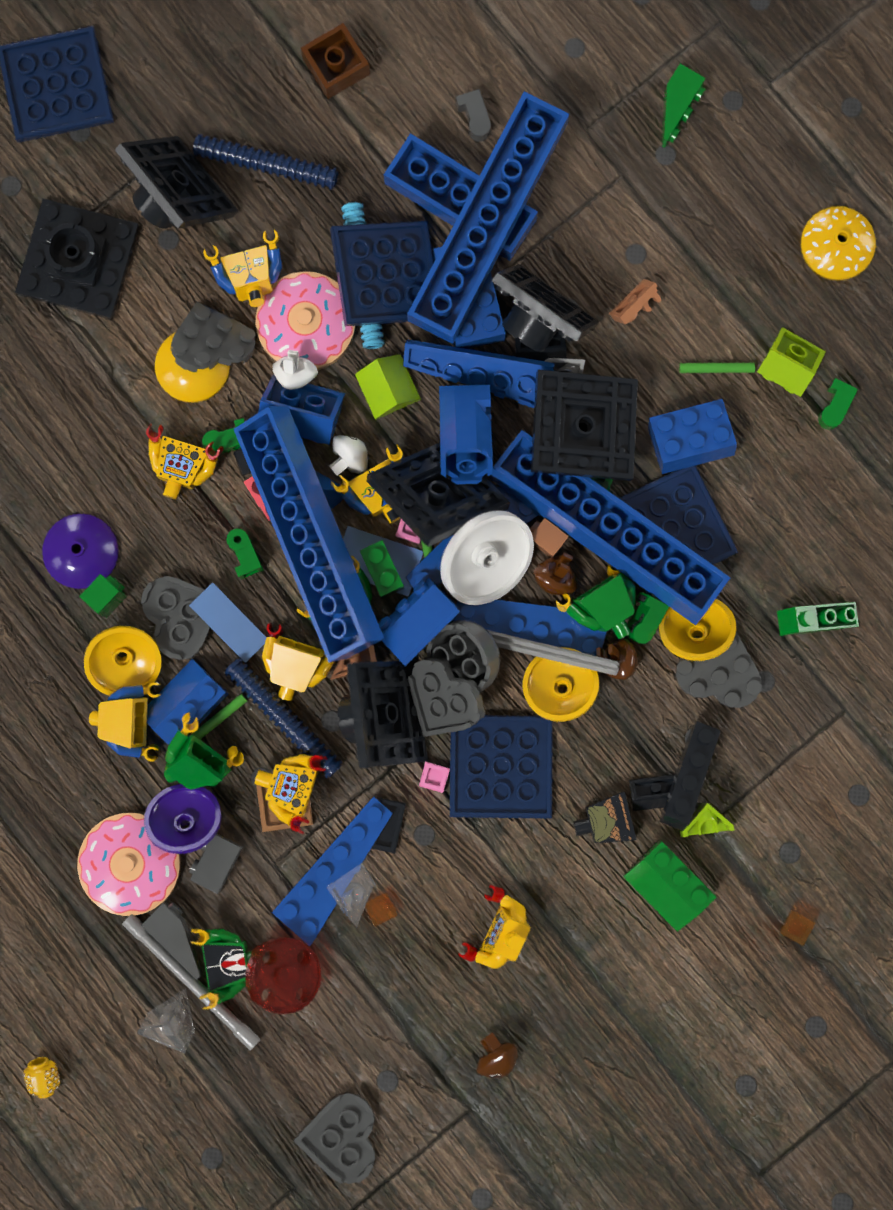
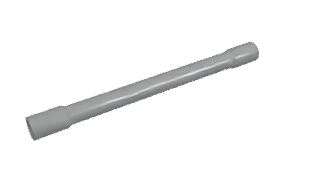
[122,914,261,1050]

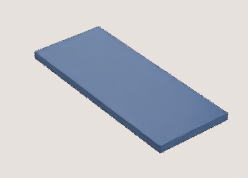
[189,582,267,663]

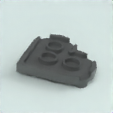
[170,302,255,372]
[141,576,211,660]
[675,632,762,708]
[408,658,485,737]
[293,1092,376,1184]

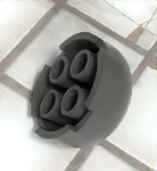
[424,620,500,693]

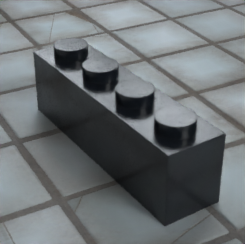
[659,721,721,831]

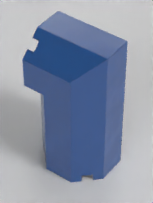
[439,385,493,484]

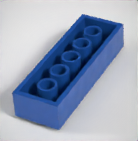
[384,133,538,261]

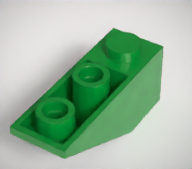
[662,63,706,148]
[777,602,859,636]

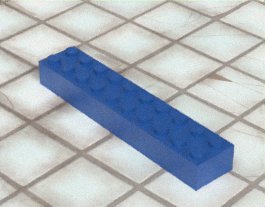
[407,91,569,344]
[233,406,384,662]
[489,430,730,625]

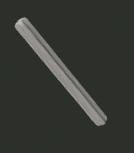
[487,630,619,676]

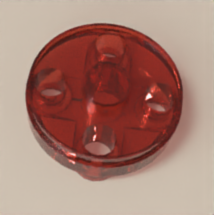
[245,937,321,1014]

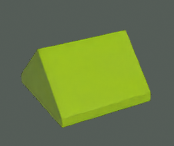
[355,354,421,420]

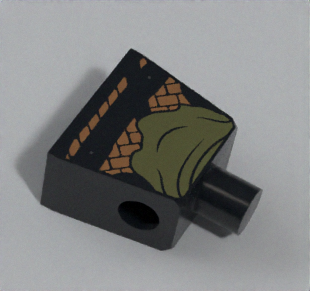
[573,792,636,843]

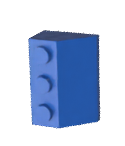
[258,374,345,445]
[378,577,460,666]
[147,659,229,745]

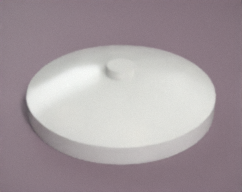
[441,511,534,605]

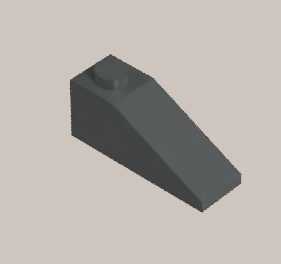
[141,902,203,980]

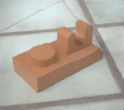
[609,279,661,325]

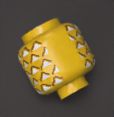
[24,1057,60,1099]

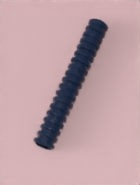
[193,134,338,190]
[225,658,342,778]

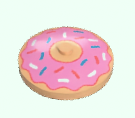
[256,272,356,370]
[77,813,181,916]

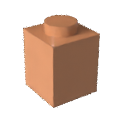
[530,518,569,558]

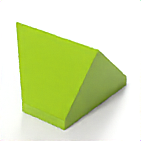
[680,803,734,837]

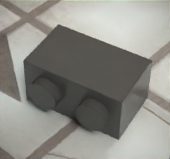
[189,833,243,894]

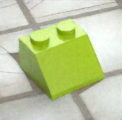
[757,327,826,397]

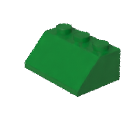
[623,841,717,932]

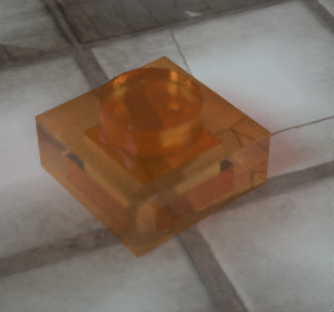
[364,892,398,927]
[779,910,815,946]

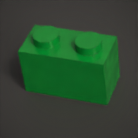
[359,540,405,599]
[79,574,127,618]

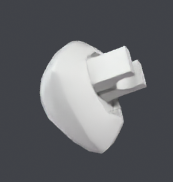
[273,350,318,390]
[329,435,368,476]

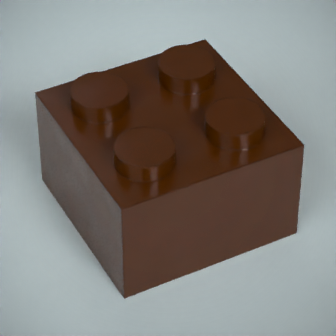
[301,23,370,99]

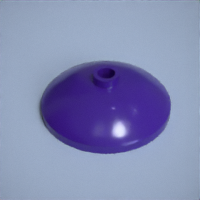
[42,514,119,589]
[144,784,222,854]

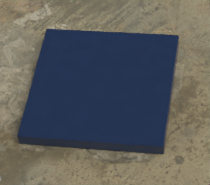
[0,26,114,143]
[330,221,434,326]
[619,466,738,595]
[450,715,552,819]

